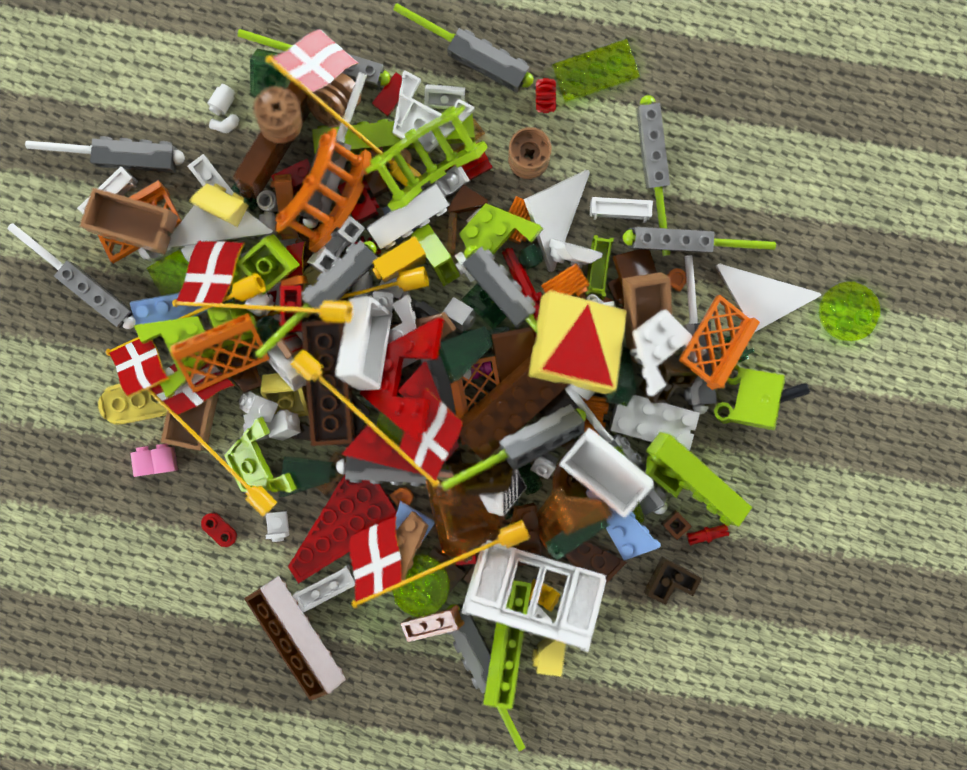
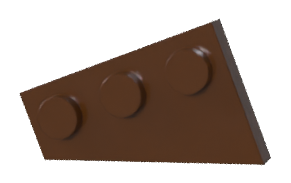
[214,344,262,393]
[511,502,542,567]
[556,533,627,583]

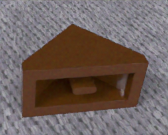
[448,184,488,216]

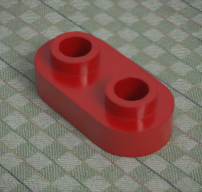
[201,513,237,547]

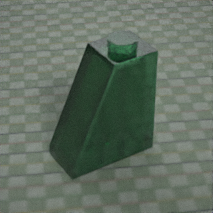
[439,326,492,383]
[605,346,636,407]
[279,456,338,497]
[545,508,609,560]

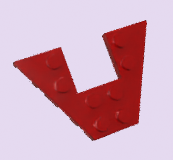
[360,317,444,442]
[342,361,459,475]

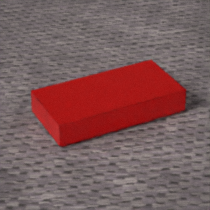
[372,72,402,117]

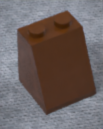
[490,327,535,383]

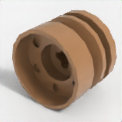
[307,73,362,127]
[254,87,302,143]
[508,127,552,179]

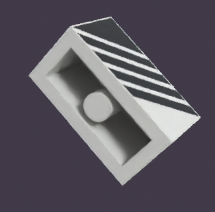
[479,470,527,516]

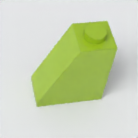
[411,224,460,286]

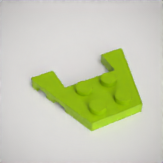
[459,203,543,255]
[134,316,215,398]
[224,416,297,492]

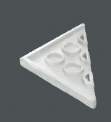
[524,170,590,272]
[168,184,274,248]
[715,264,821,332]

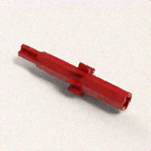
[502,248,543,321]

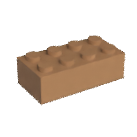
[79,187,178,255]
[622,272,674,363]
[161,371,223,451]

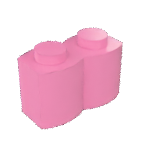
[131,444,178,477]

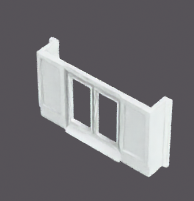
[461,540,606,652]

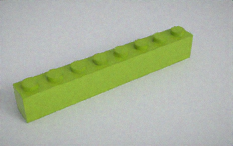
[312,113,475,154]

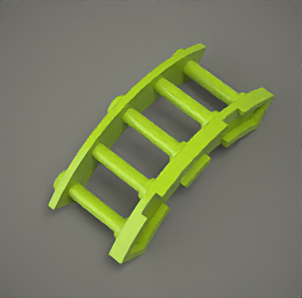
[365,105,488,211]

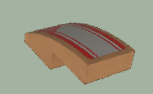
[277,333,303,359]

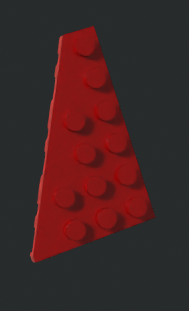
[288,474,397,584]

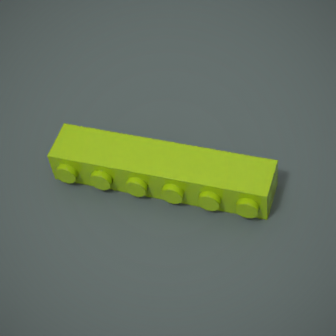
[646,432,752,527]
[483,580,531,710]

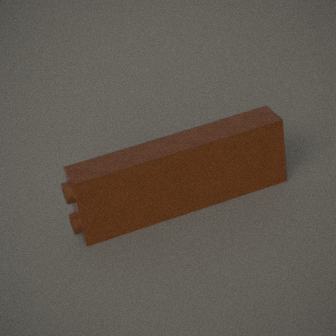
[233,81,311,200]

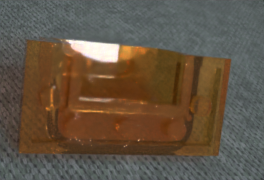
[425,479,501,562]
[537,488,613,556]

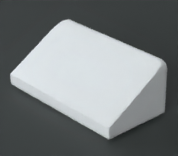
[424,84,466,109]

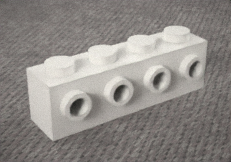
[367,183,449,249]

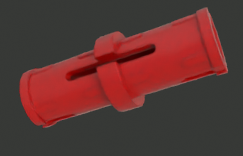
[686,524,729,546]

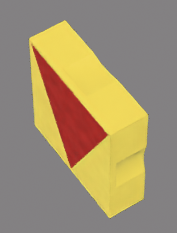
[529,291,627,394]

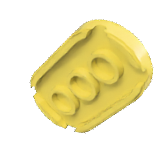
[98,384,167,424]

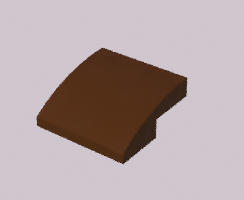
[613,249,657,289]

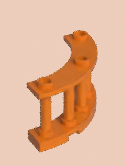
[276,128,372,253]

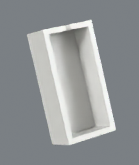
[336,296,393,390]
[608,391,700,451]
[560,428,654,518]

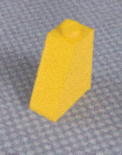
[372,236,426,283]

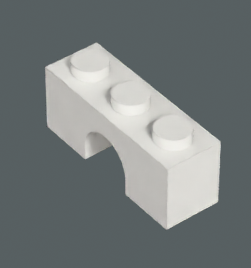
[307,215,365,273]

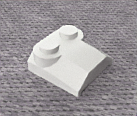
[549,239,603,268]

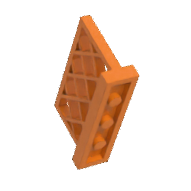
[98,180,182,264]
[679,294,760,390]
[170,313,270,393]
[447,356,500,445]

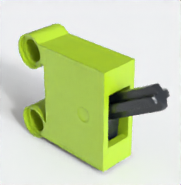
[714,364,810,431]

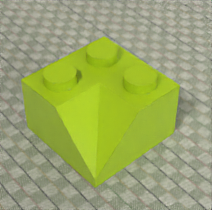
[237,234,300,295]
[207,304,261,354]

